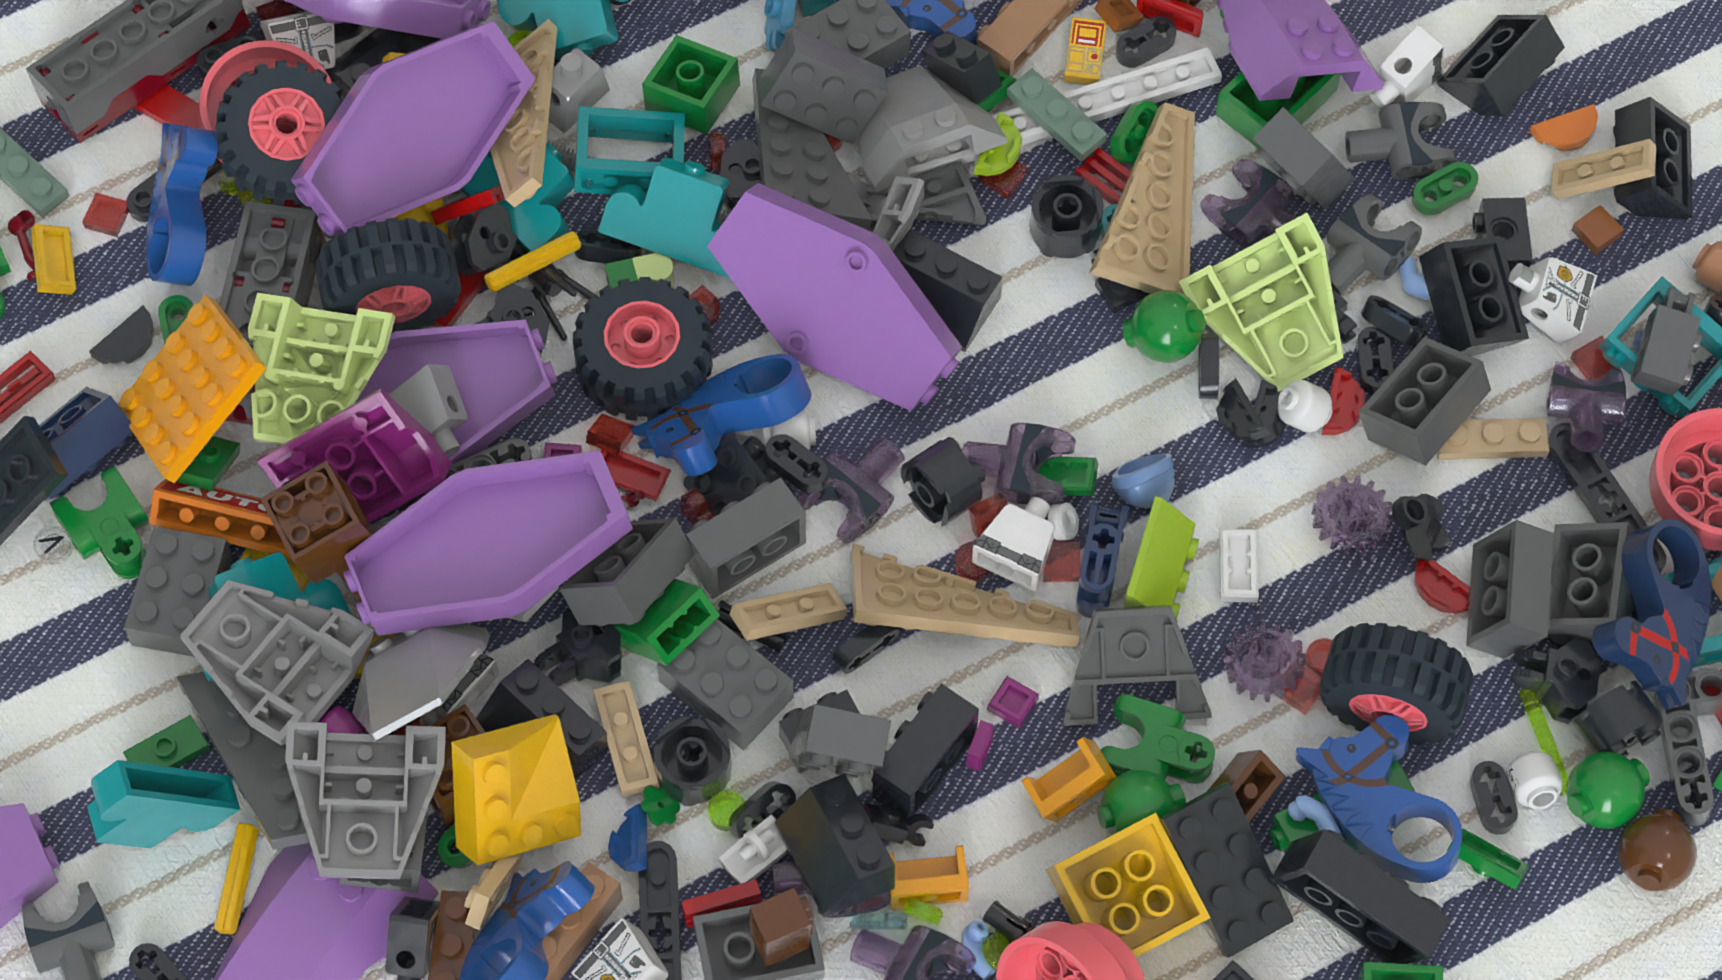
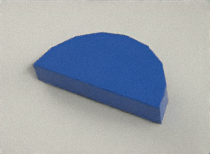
[608,803,647,872]

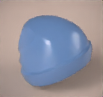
[1112,453,1175,508]

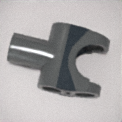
[1345,102,1456,180]
[1327,194,1422,295]
[22,881,115,980]

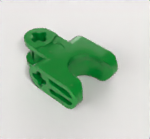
[50,466,149,579]
[1100,694,1215,784]

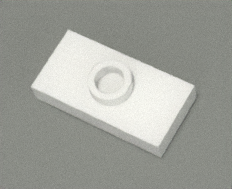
[1219,528,1259,603]

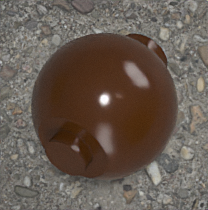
[1618,809,1697,891]

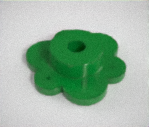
[641,786,680,826]

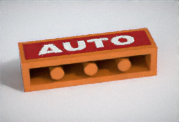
[149,479,291,558]

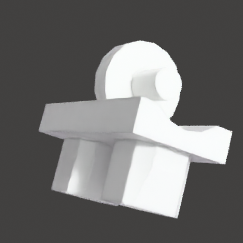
[718,815,789,884]

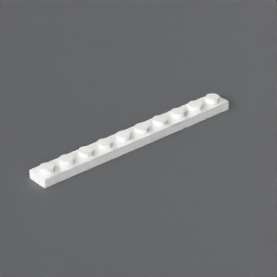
[905,47,1222,177]

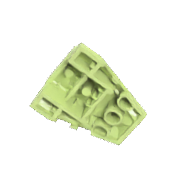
[248,293,396,445]

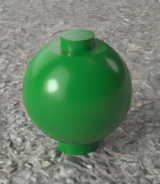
[1123,290,1206,363]
[1567,752,1650,829]
[1097,770,1186,835]

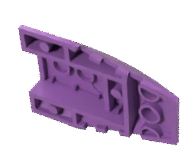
[1216,0,1384,101]
[213,843,439,980]

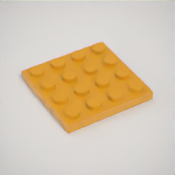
[118,294,267,483]

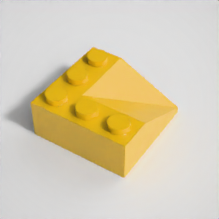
[451,714,581,865]
[1045,813,1210,958]

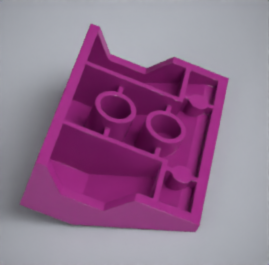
[257,388,451,523]

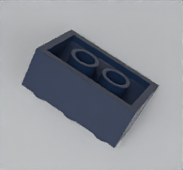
[39,387,132,500]

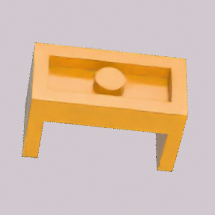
[1021,737,1116,822]
[889,845,969,909]

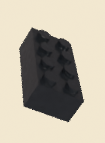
[1270,829,1450,964]

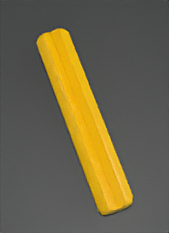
[484,231,581,292]
[214,823,259,935]

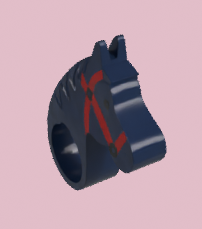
[1593,519,1711,710]

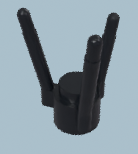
[528,263,599,341]

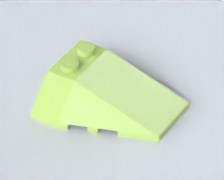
[1179,213,1344,392]

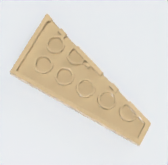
[490,19,558,208]
[1089,102,1195,295]
[850,543,1080,648]

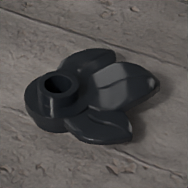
[1391,494,1451,561]

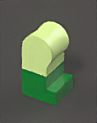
[605,253,674,288]

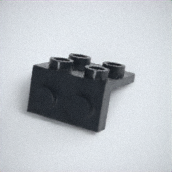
[683,432,793,520]

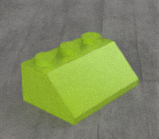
[1124,496,1200,621]

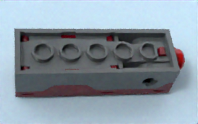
[26,0,250,143]
[219,200,324,425]

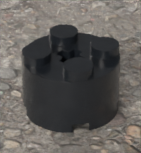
[1030,175,1104,258]
[901,437,985,526]
[1573,680,1663,757]
[653,716,731,806]

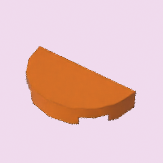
[1529,104,1598,151]

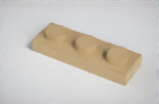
[1551,139,1656,200]
[1437,418,1550,460]
[730,583,847,641]
[593,680,659,798]
[464,852,525,930]

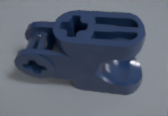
[1076,500,1129,618]

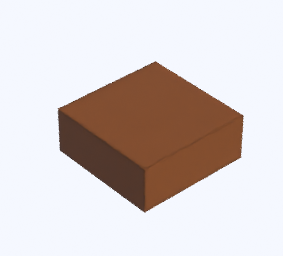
[1094,0,1144,33]
[1571,205,1624,255]

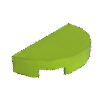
[974,111,1022,176]

